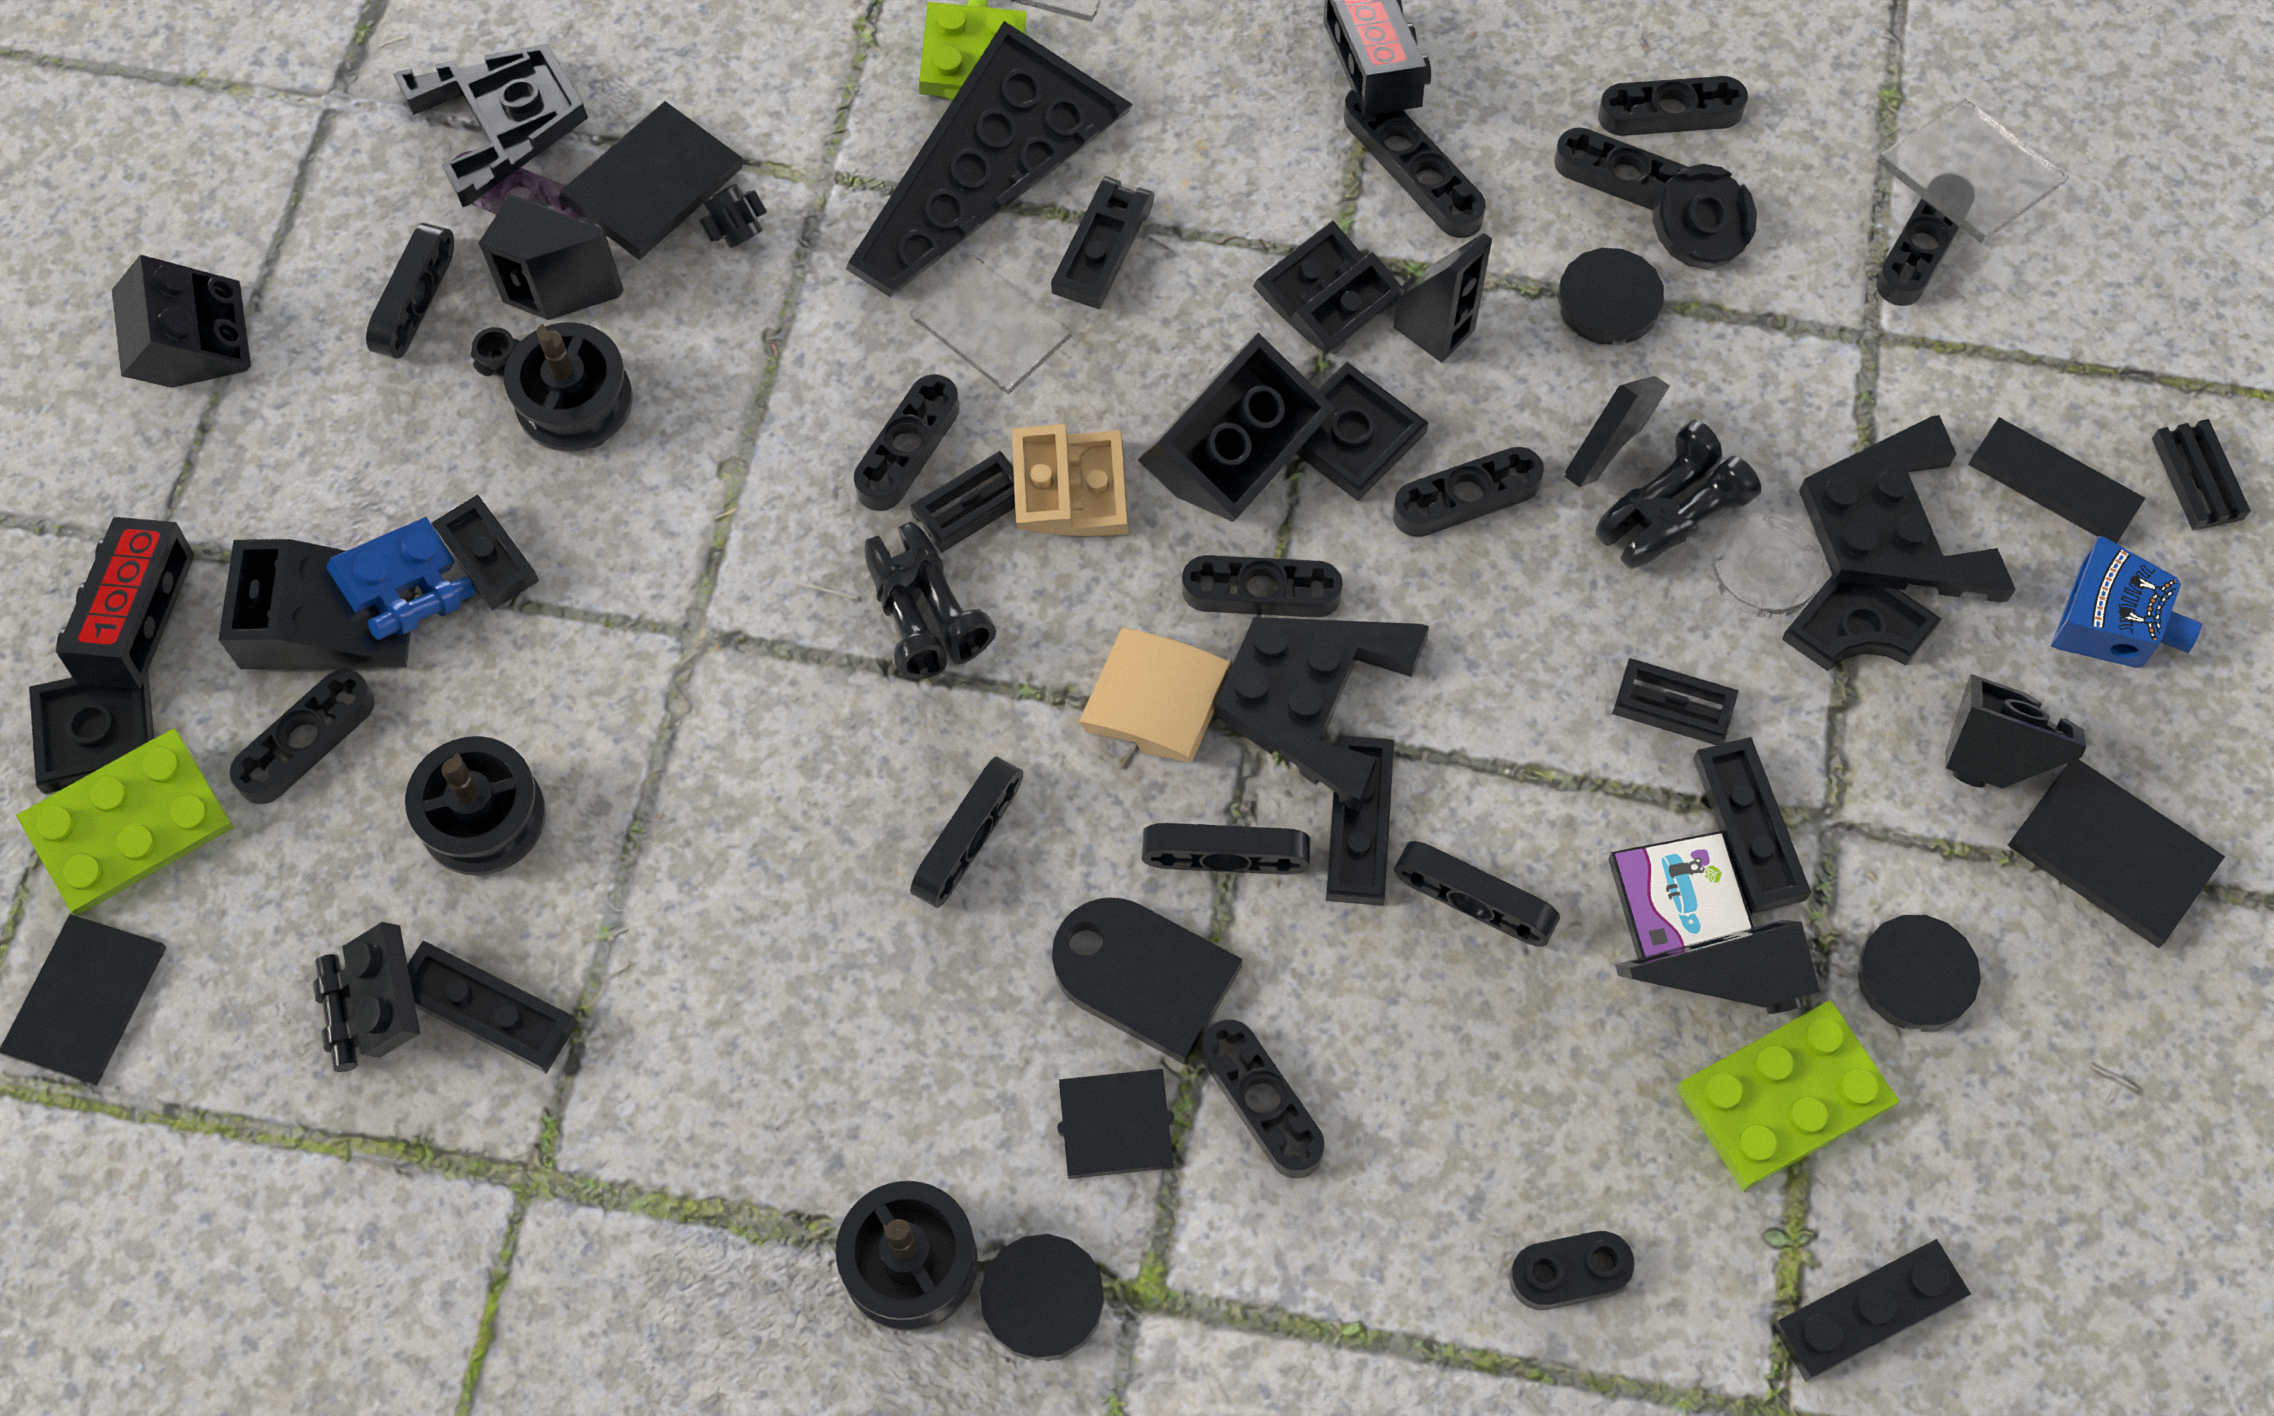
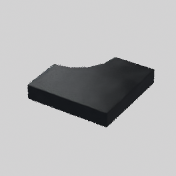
[1564,376,1670,487]
[1782,576,1942,671]

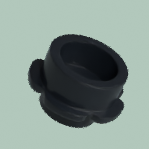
[471,327,520,377]

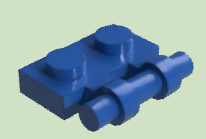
[326,517,475,640]

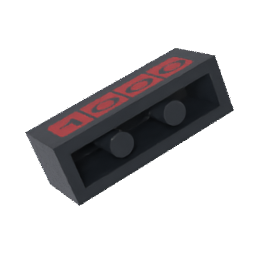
[1323,0,1431,116]
[55,517,195,689]

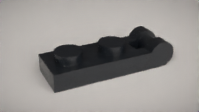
[1051,176,1155,310]

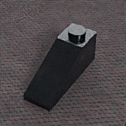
[1393,233,1492,363]
[1615,919,1820,1014]

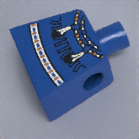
[2051,536,2202,668]

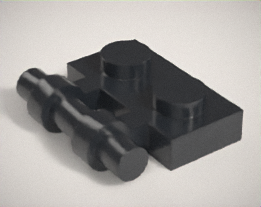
[313,922,420,1072]

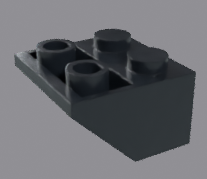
[478,194,624,320]
[112,254,251,388]

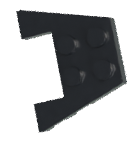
[393,44,588,207]
[1799,415,2016,603]
[1215,617,1429,811]

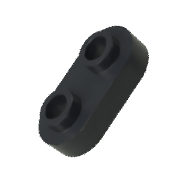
[1509,1231,1635,1310]

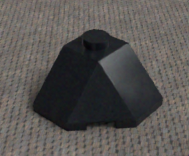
[1945,674,2086,789]

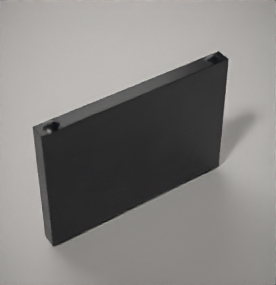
[0,914,166,1086]

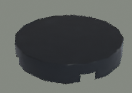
[1653,164,1757,269]
[1558,247,1664,345]
[1858,915,1981,1032]
[980,1234,1104,1361]

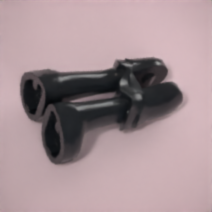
[1595,420,1762,569]
[865,522,997,679]

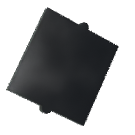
[1057,1069,1174,1179]

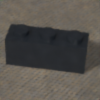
[1138,332,1336,522]

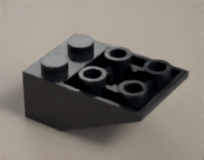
[218,539,416,670]

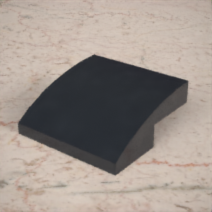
[1253,220,1401,354]

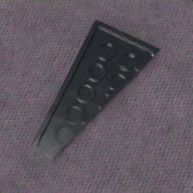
[846,21,1133,297]

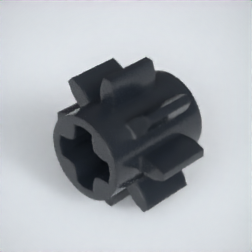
[699,183,767,248]

